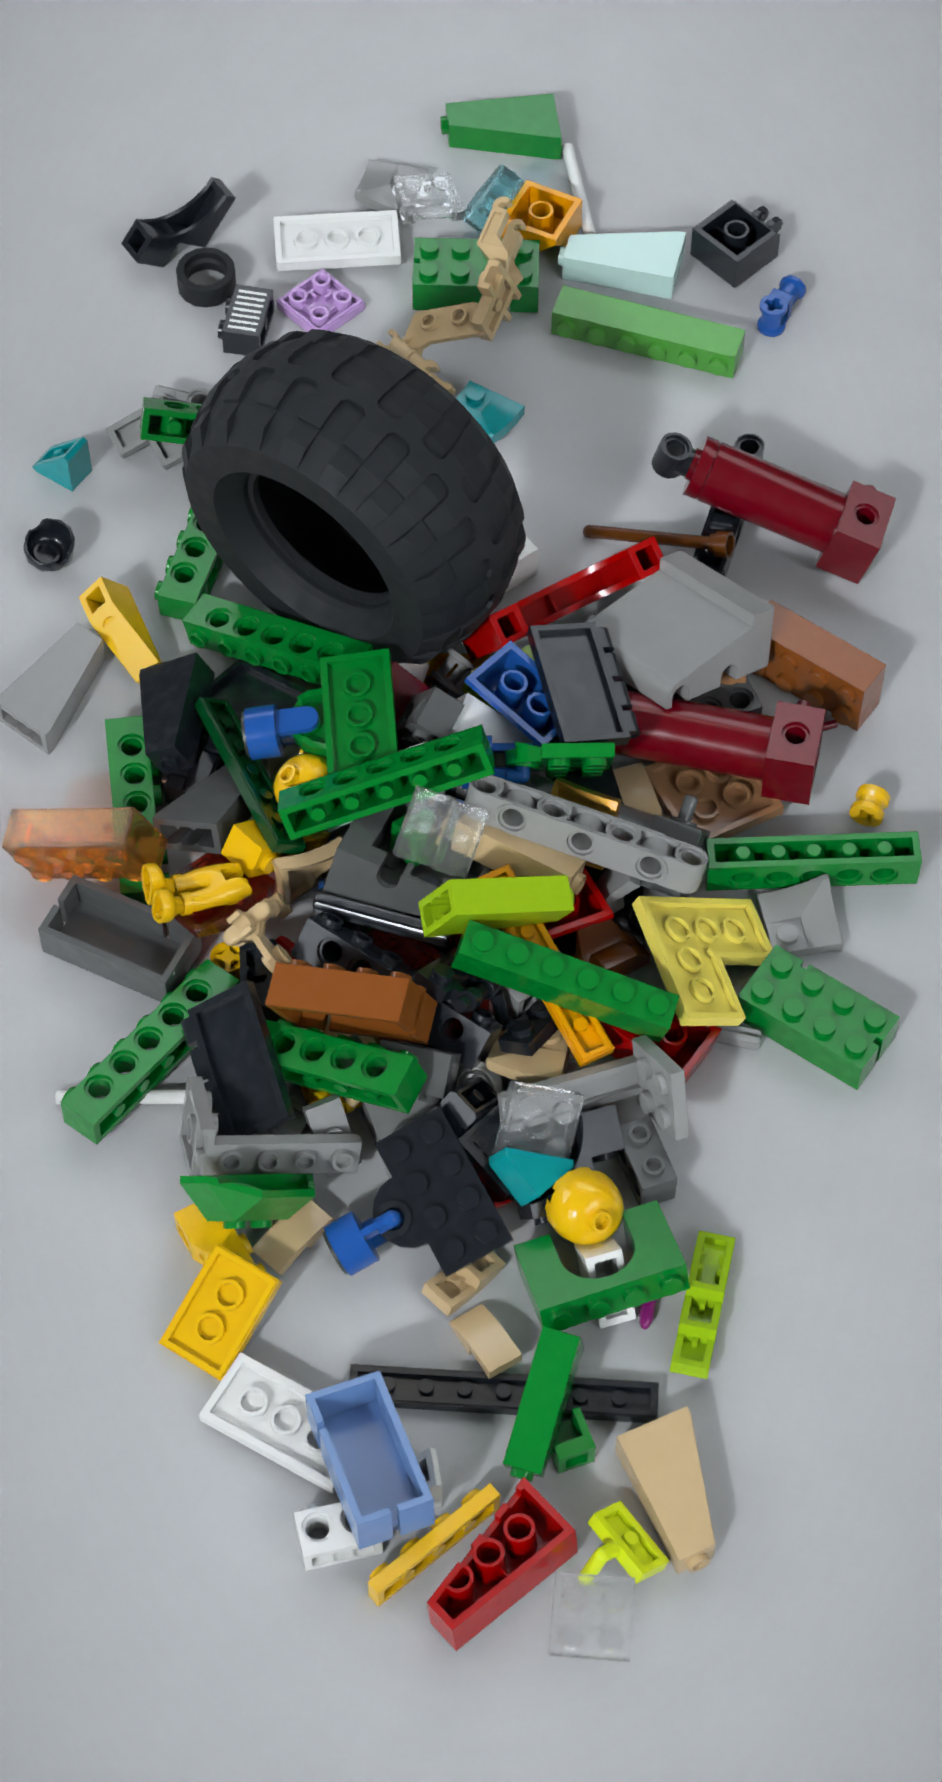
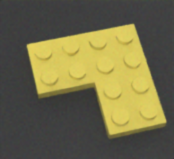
[632,896,772,1026]

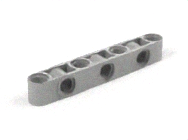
[463,775,708,894]

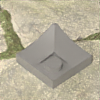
[355,160,428,222]
[756,874,843,957]

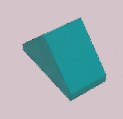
[32,436,92,492]
[489,1147,574,1207]

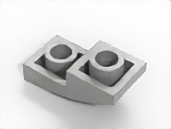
[596,868,640,913]

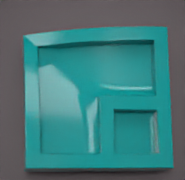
[456,380,525,443]

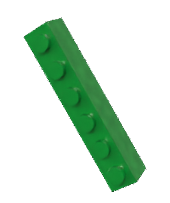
[451,920,680,1042]

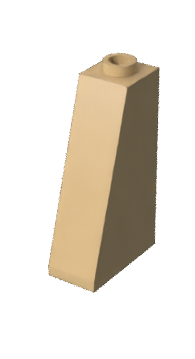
[449,813,586,895]
[615,1406,715,1574]

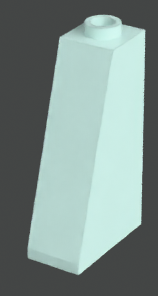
[558,231,686,299]

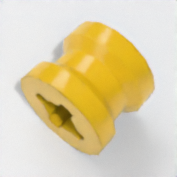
[849,784,890,827]
[210,942,240,980]

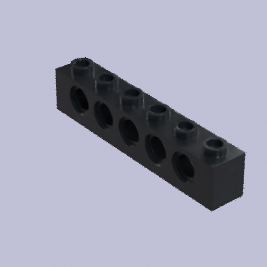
[290,912,503,1070]

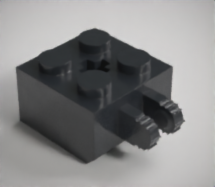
[690,200,783,288]

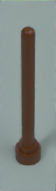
[583,525,735,558]

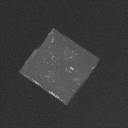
[392,785,490,879]

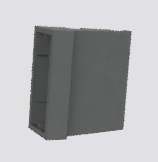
[322,798,492,916]

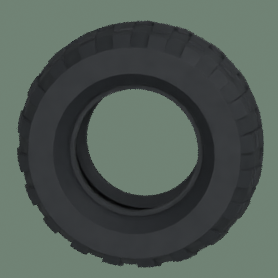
[182,329,526,664]

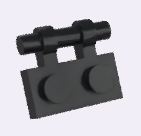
[413,947,502,1013]

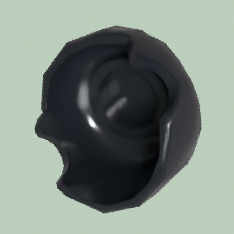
[23,518,75,571]

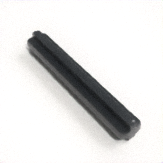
[313,892,453,948]

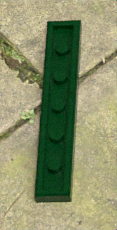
[195,697,307,854]

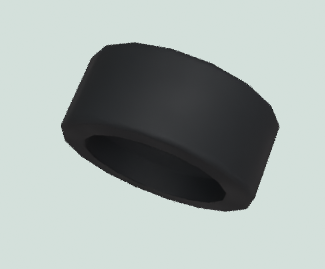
[176,247,237,308]

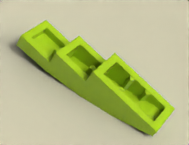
[669,1230,736,1379]

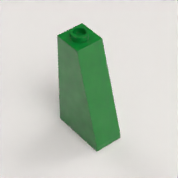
[440,94,562,160]
[503,1326,584,1482]

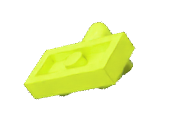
[578,1501,669,1585]

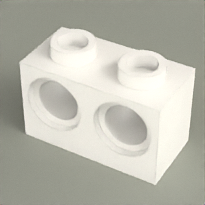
[294,1501,383,1571]

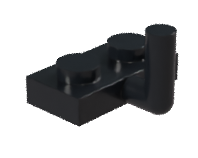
[490,989,558,1057]

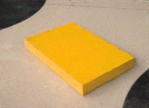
[159,1243,283,1381]

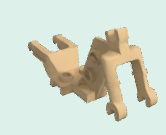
[376,196,527,395]
[223,891,381,1107]

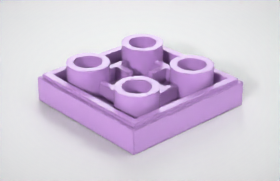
[276,268,365,332]

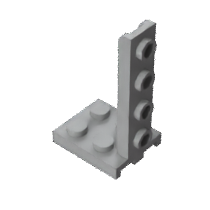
[497,1035,689,1141]
[180,1076,362,1176]

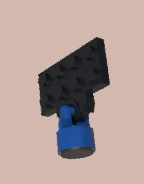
[322,1107,514,1277]

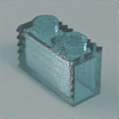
[461,165,524,233]

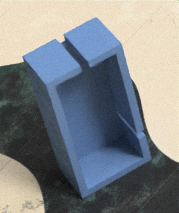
[305,1370,435,1550]

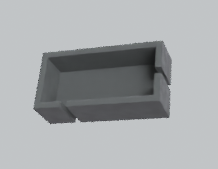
[38,874,202,1002]

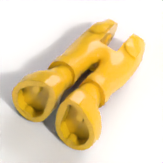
[141,862,252,924]

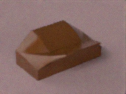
[573,919,651,976]

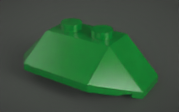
[180,1173,315,1229]

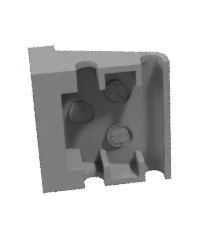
[587,550,774,709]

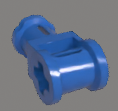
[757,275,806,337]

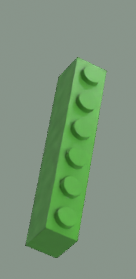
[551,285,745,379]

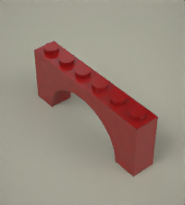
[462,536,664,661]

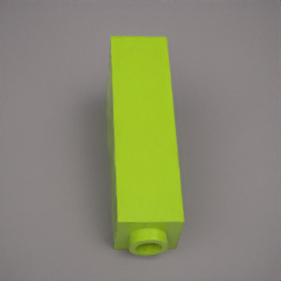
[418,875,574,937]

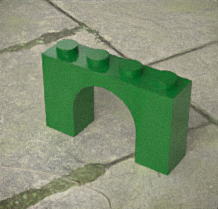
[513,1200,690,1331]

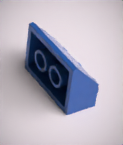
[464,640,559,747]

